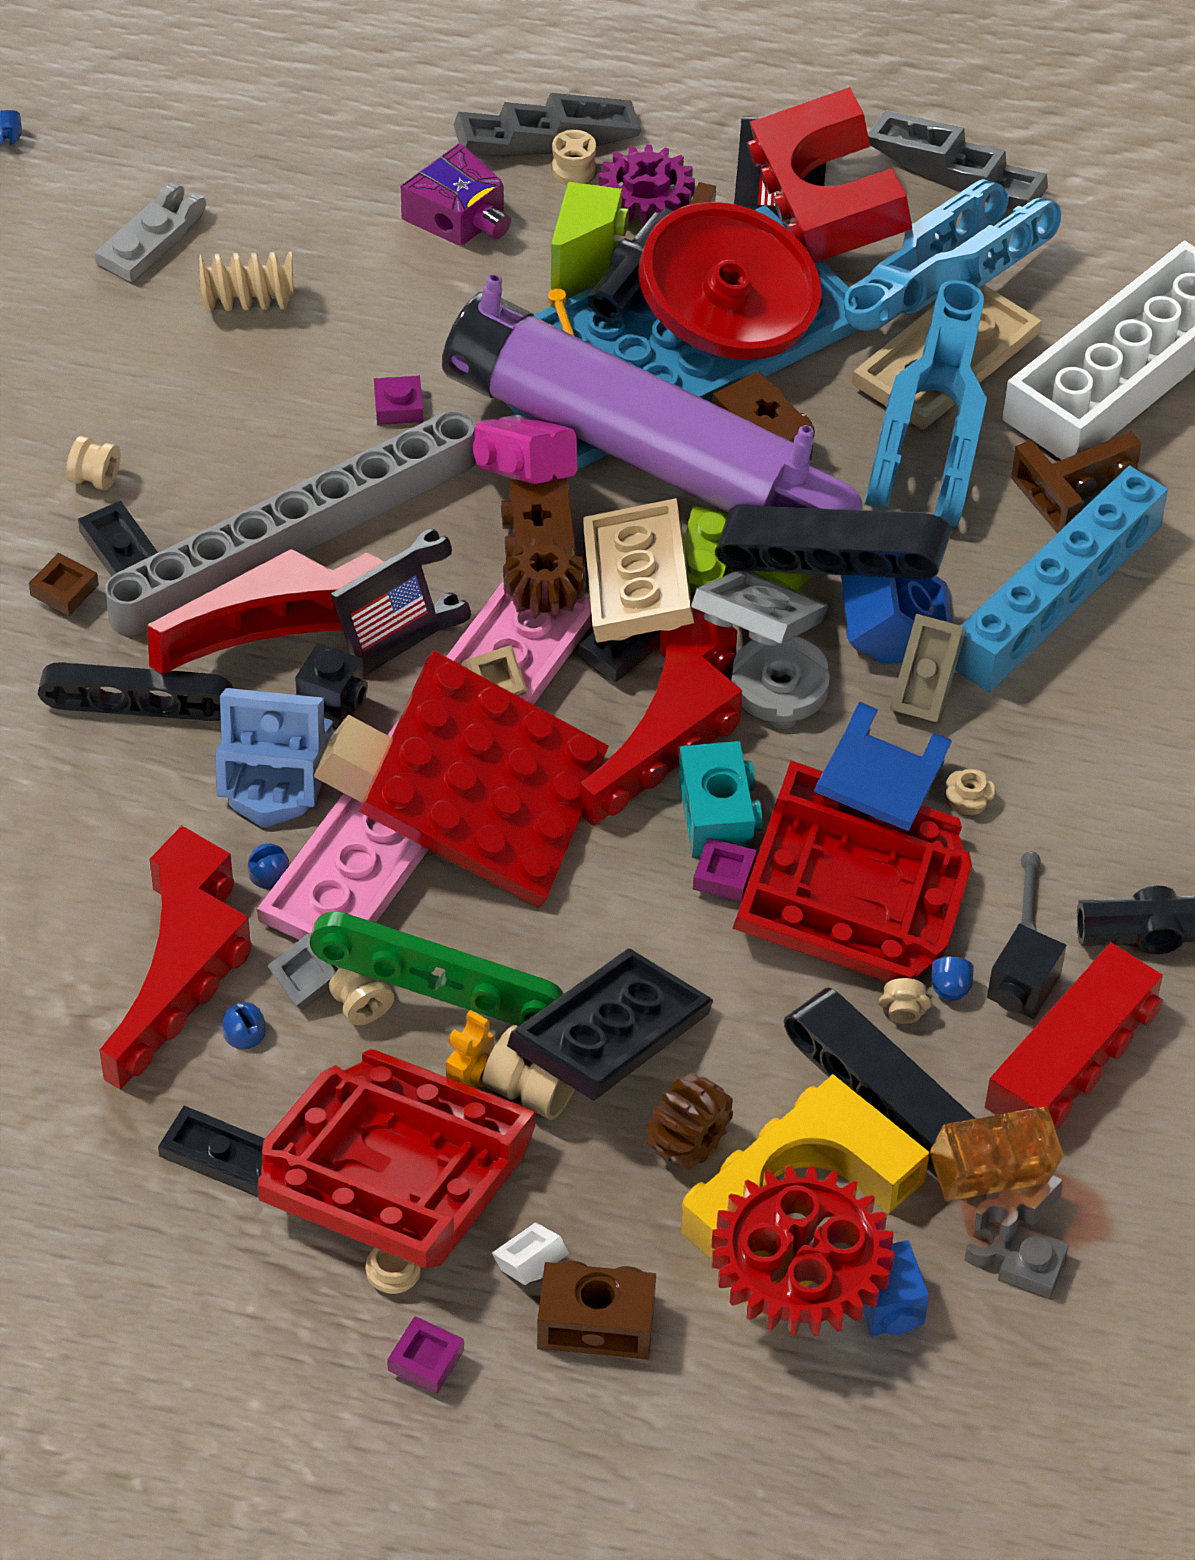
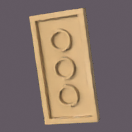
[852,285,1042,430]
[583,498,694,643]

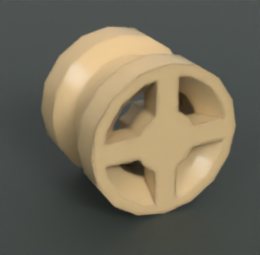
[552,130,596,185]
[66,436,121,491]
[328,968,394,1026]

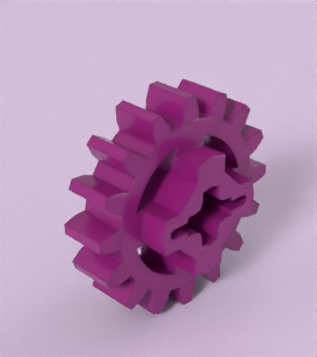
[598,144,695,227]

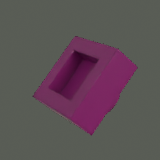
[374,375,423,425]
[693,838,757,902]
[387,1316,464,1394]

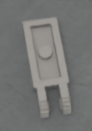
[95,181,207,283]

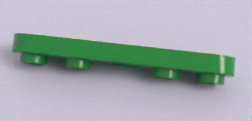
[309,911,564,1026]

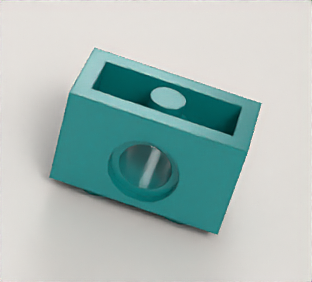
[678,741,763,857]

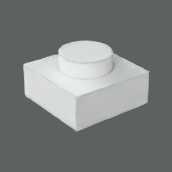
[492,1222,569,1285]

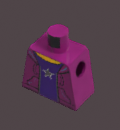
[400,143,511,245]

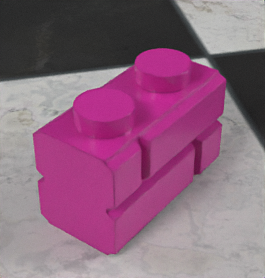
[473,414,578,484]

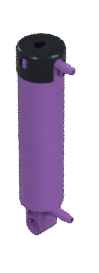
[442,274,863,513]

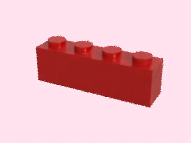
[984,942,1163,1142]

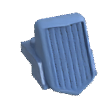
[215,688,333,828]

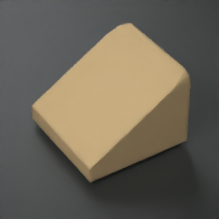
[460,645,528,696]

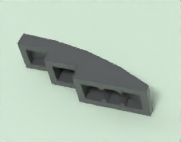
[453,93,641,156]
[868,111,1048,210]

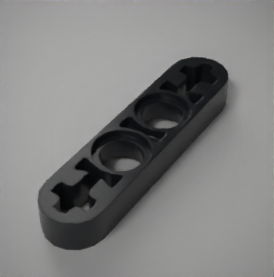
[38,662,234,721]

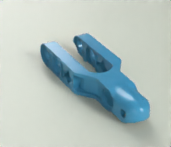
[844,179,1062,331]
[864,280,987,528]

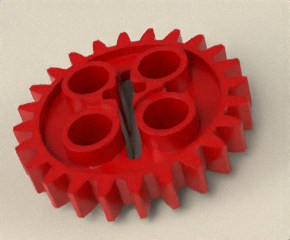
[711,1165,895,1336]

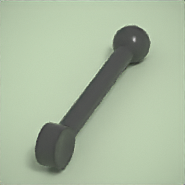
[1017,851,1041,931]

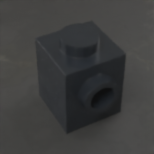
[295,642,368,729]

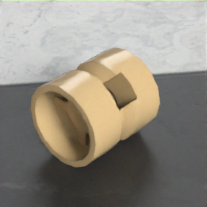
[482,1025,575,1120]

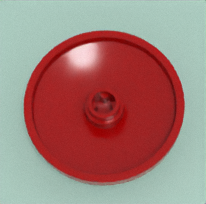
[638,202,821,360]

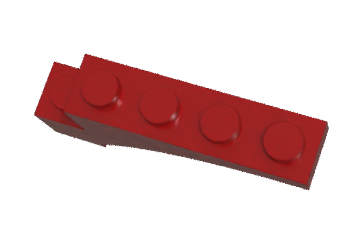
[147,549,385,674]
[580,600,743,826]
[99,825,252,1090]

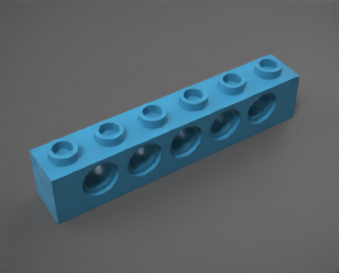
[955,465,1168,693]

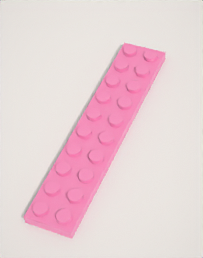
[257,582,592,940]

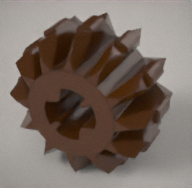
[503,537,585,619]
[646,1073,733,1170]

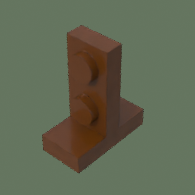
[1011,431,1142,533]

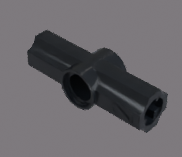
[588,208,673,324]
[1076,885,1195,955]

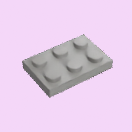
[691,570,829,646]

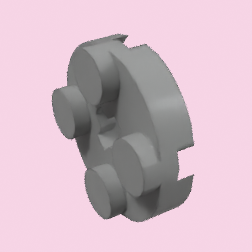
[731,636,830,729]

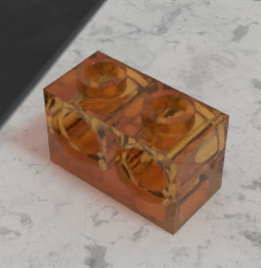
[930,1106,1064,1201]

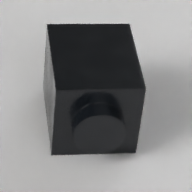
[987,923,1067,1020]

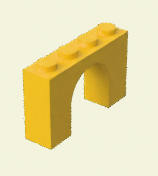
[681,1074,930,1287]

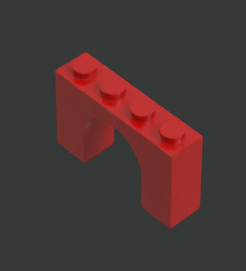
[747,87,913,263]

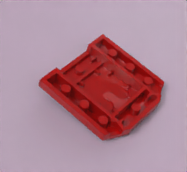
[732,760,972,982]
[258,1048,536,1268]

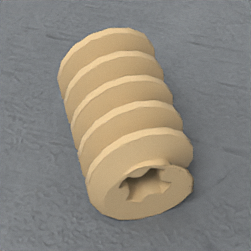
[199,251,294,312]

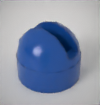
[0,110,22,146]
[248,843,289,889]
[931,957,974,1001]
[222,1002,266,1049]

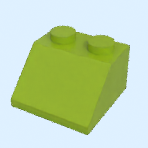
[550,182,629,307]

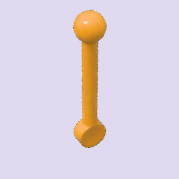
[548,289,574,336]

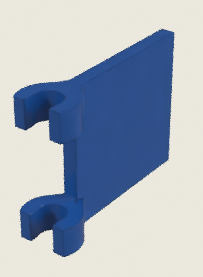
[814,702,952,831]

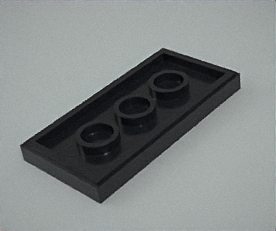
[507,948,713,1101]

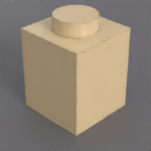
[313,714,391,802]

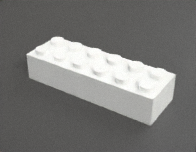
[1002,240,1195,460]

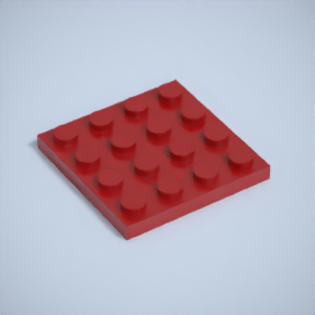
[358,650,609,908]

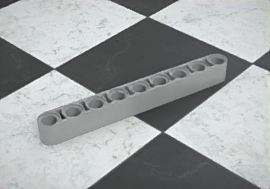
[105,410,476,636]

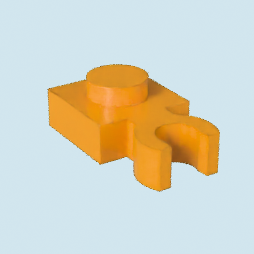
[446,1010,494,1088]

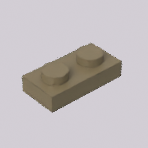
[890,614,967,723]

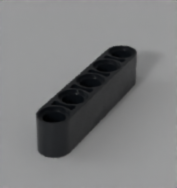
[715,505,951,579]
[784,987,1004,1194]

